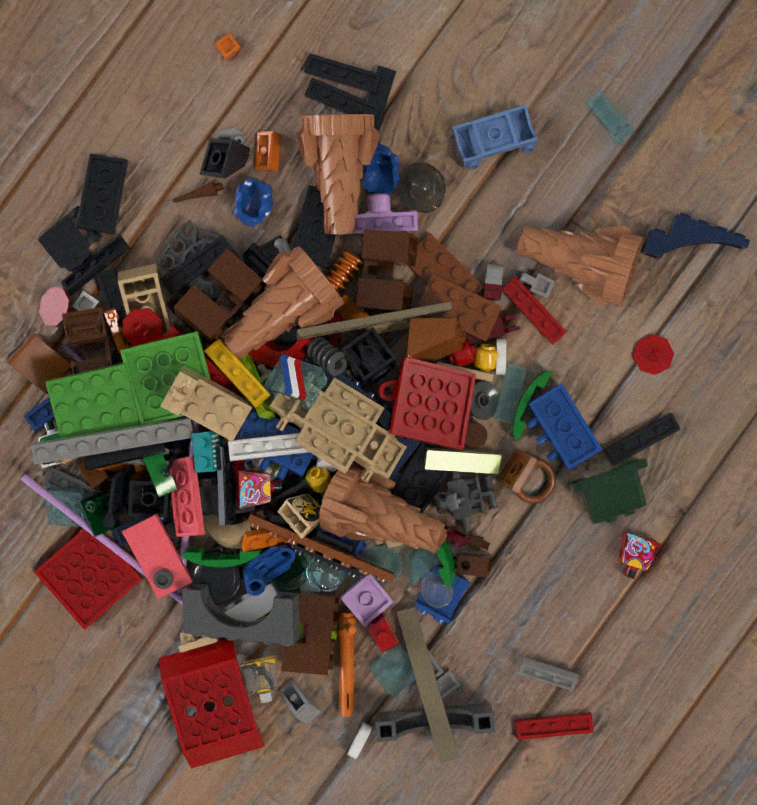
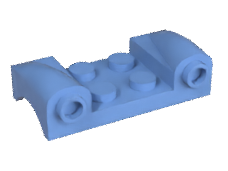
[453,105,538,170]

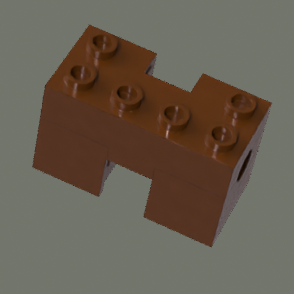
[354,229,419,313]
[174,249,263,344]
[62,307,114,374]
[281,588,339,675]

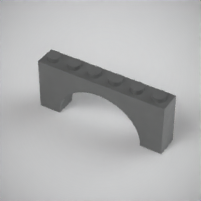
[182,583,300,647]
[375,703,495,742]

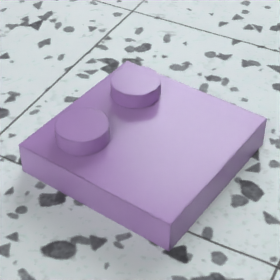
[340,574,393,627]

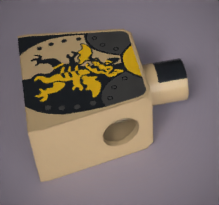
[278,494,322,539]

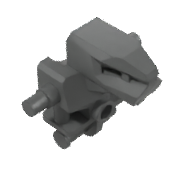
[434,471,498,532]

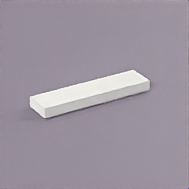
[228,433,309,461]

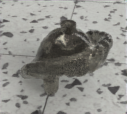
[397,162,446,213]

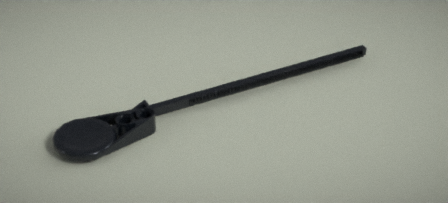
[188,461,360,605]

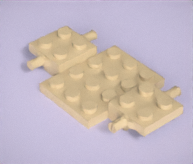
[269,372,407,483]

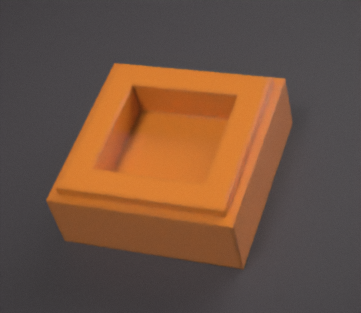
[214,33,241,60]

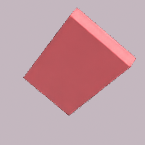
[167,456,205,537]
[122,513,193,599]

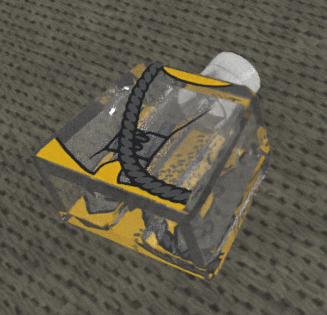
[239,655,278,703]

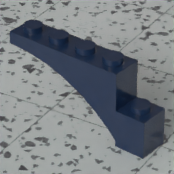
[641,213,750,260]

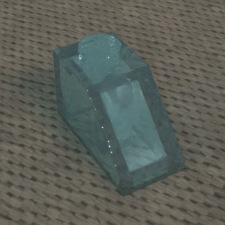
[409,547,440,585]

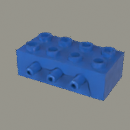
[526,383,602,470]
[234,406,314,480]

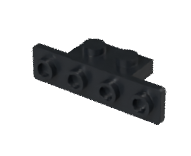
[291,531,364,578]

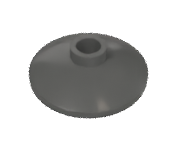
[470,381,499,420]

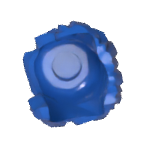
[363,143,399,196]
[234,178,273,227]

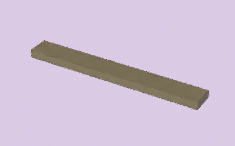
[296,302,452,340]
[396,607,459,764]

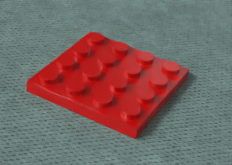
[389,357,476,450]
[34,529,143,630]

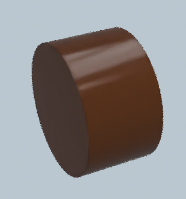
[465,423,487,448]

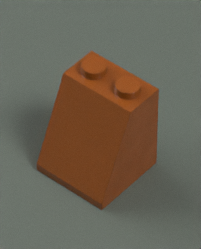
[407,318,466,363]
[7,333,73,394]

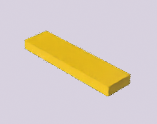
[204,339,270,408]

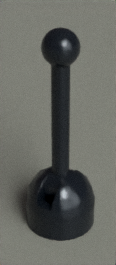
[162,441,187,477]

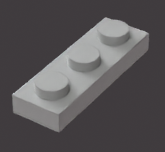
[518,657,579,691]

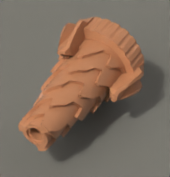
[296,114,379,234]
[516,226,643,307]
[221,246,344,360]
[319,463,447,553]

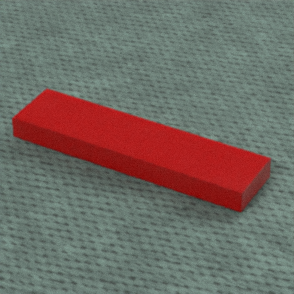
[501,276,567,345]
[515,712,594,740]

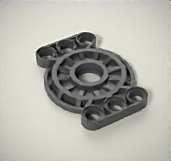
[158,222,260,302]

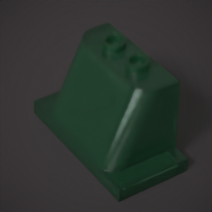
[567,457,648,524]

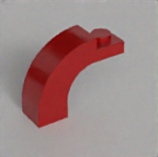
[248,338,314,368]

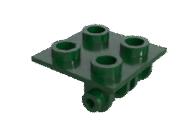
[79,491,121,537]

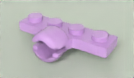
[342,193,419,235]

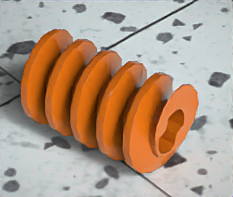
[324,252,364,294]

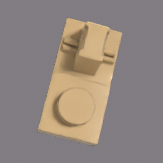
[179,631,220,653]

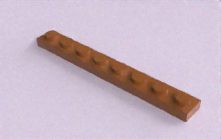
[248,512,396,583]

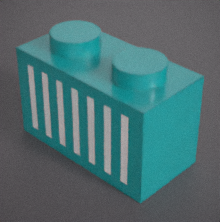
[191,430,221,473]

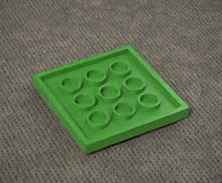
[120,331,211,425]
[45,363,140,438]

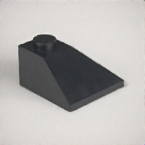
[200,138,250,179]

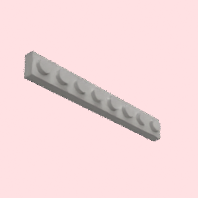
[31,417,193,465]

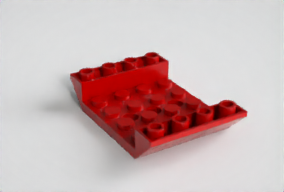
[159,638,265,769]

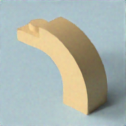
[203,510,268,549]

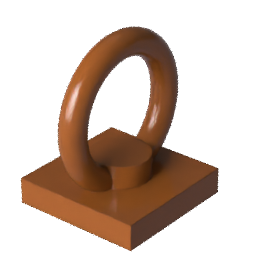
[497,448,556,504]

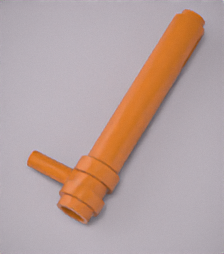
[337,611,356,717]

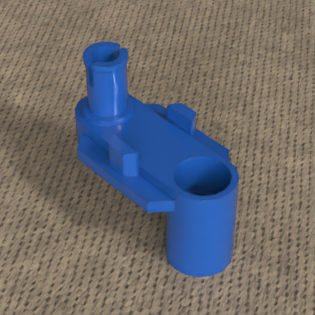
[243,542,295,596]

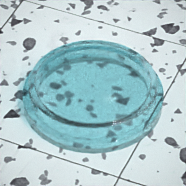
[363,545,403,585]
[306,558,345,592]

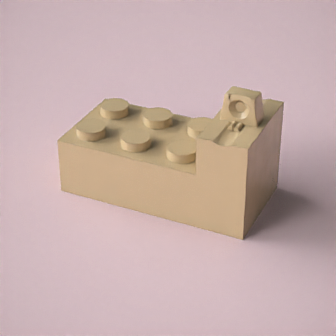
[118,264,171,335]
[161,365,252,442]

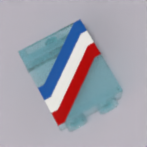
[264,354,327,410]

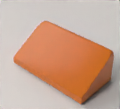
[255,131,281,172]
[335,294,369,333]

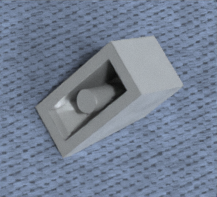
[278,678,321,725]

